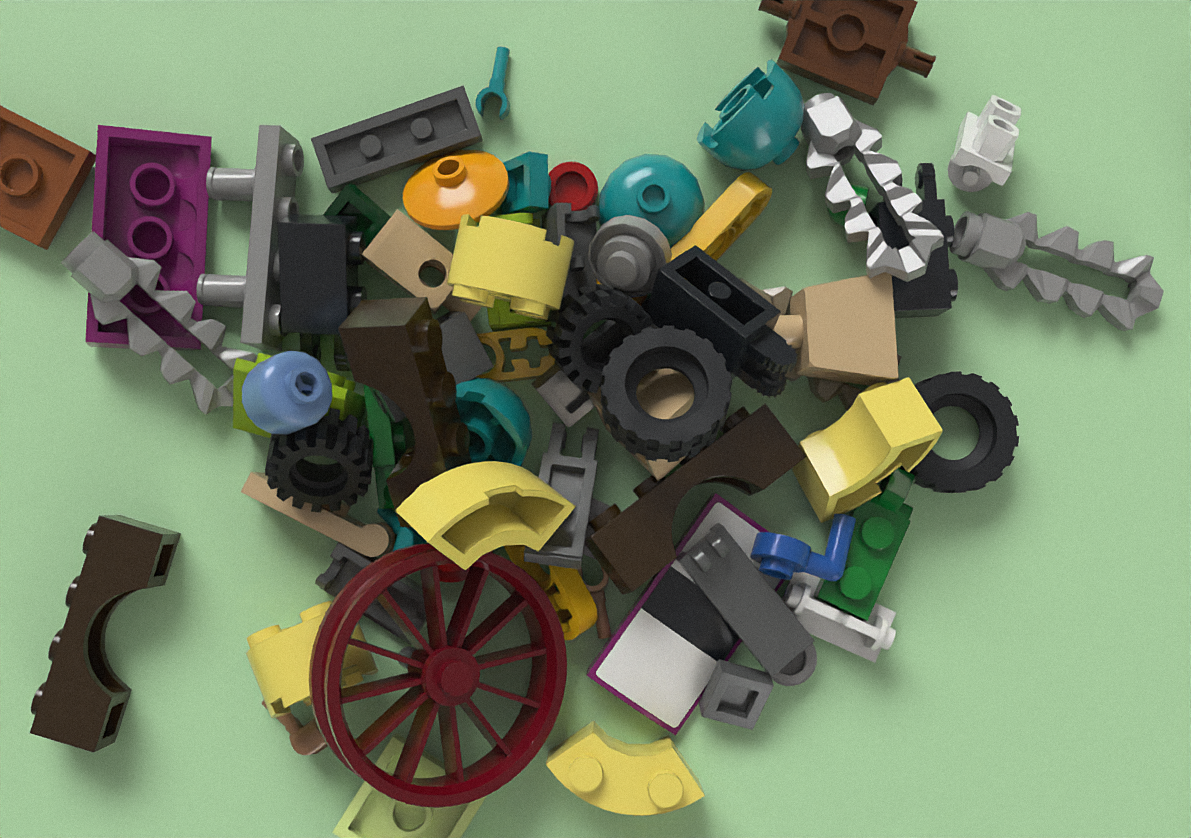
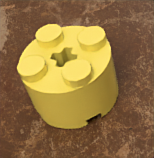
[447,214,574,320]
[246,601,378,718]

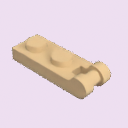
[241,472,397,557]

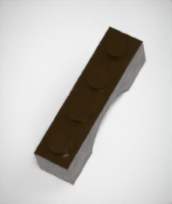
[338,297,472,527]
[585,403,806,595]
[30,515,181,752]

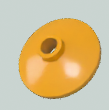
[403,150,509,230]

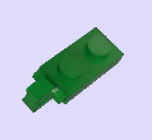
[363,384,407,509]
[813,468,915,621]

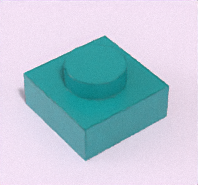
[501,151,551,215]

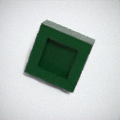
[323,183,391,248]

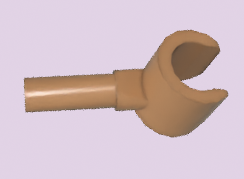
[577,566,612,639]
[261,700,328,755]

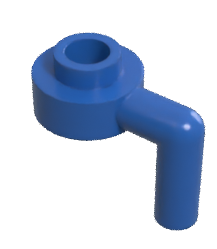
[751,514,856,581]

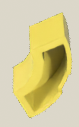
[792,377,943,523]
[395,461,576,570]
[546,720,705,816]

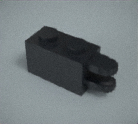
[868,163,958,318]
[277,214,367,371]
[646,245,798,398]

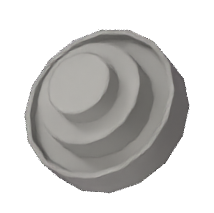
[588,215,672,298]

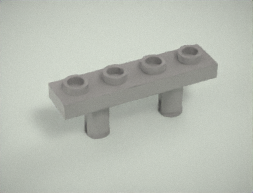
[197,125,304,351]

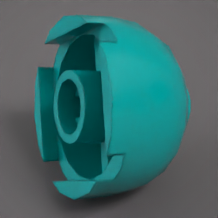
[696,59,805,171]
[598,154,705,249]
[455,377,532,466]

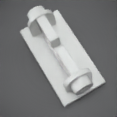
[782,572,897,663]

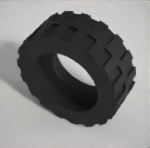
[601,325,732,462]
[900,371,1019,493]

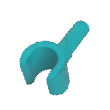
[475,46,510,120]
[377,507,428,552]

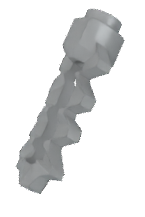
[801,93,944,282]
[949,211,1164,331]
[61,231,257,414]

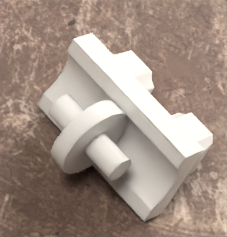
[948,95,1021,192]

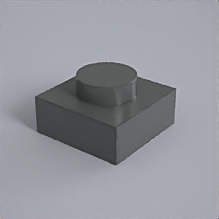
[699,659,774,730]

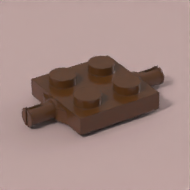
[758,0,936,106]

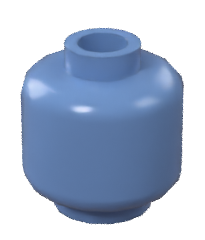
[242,351,332,435]

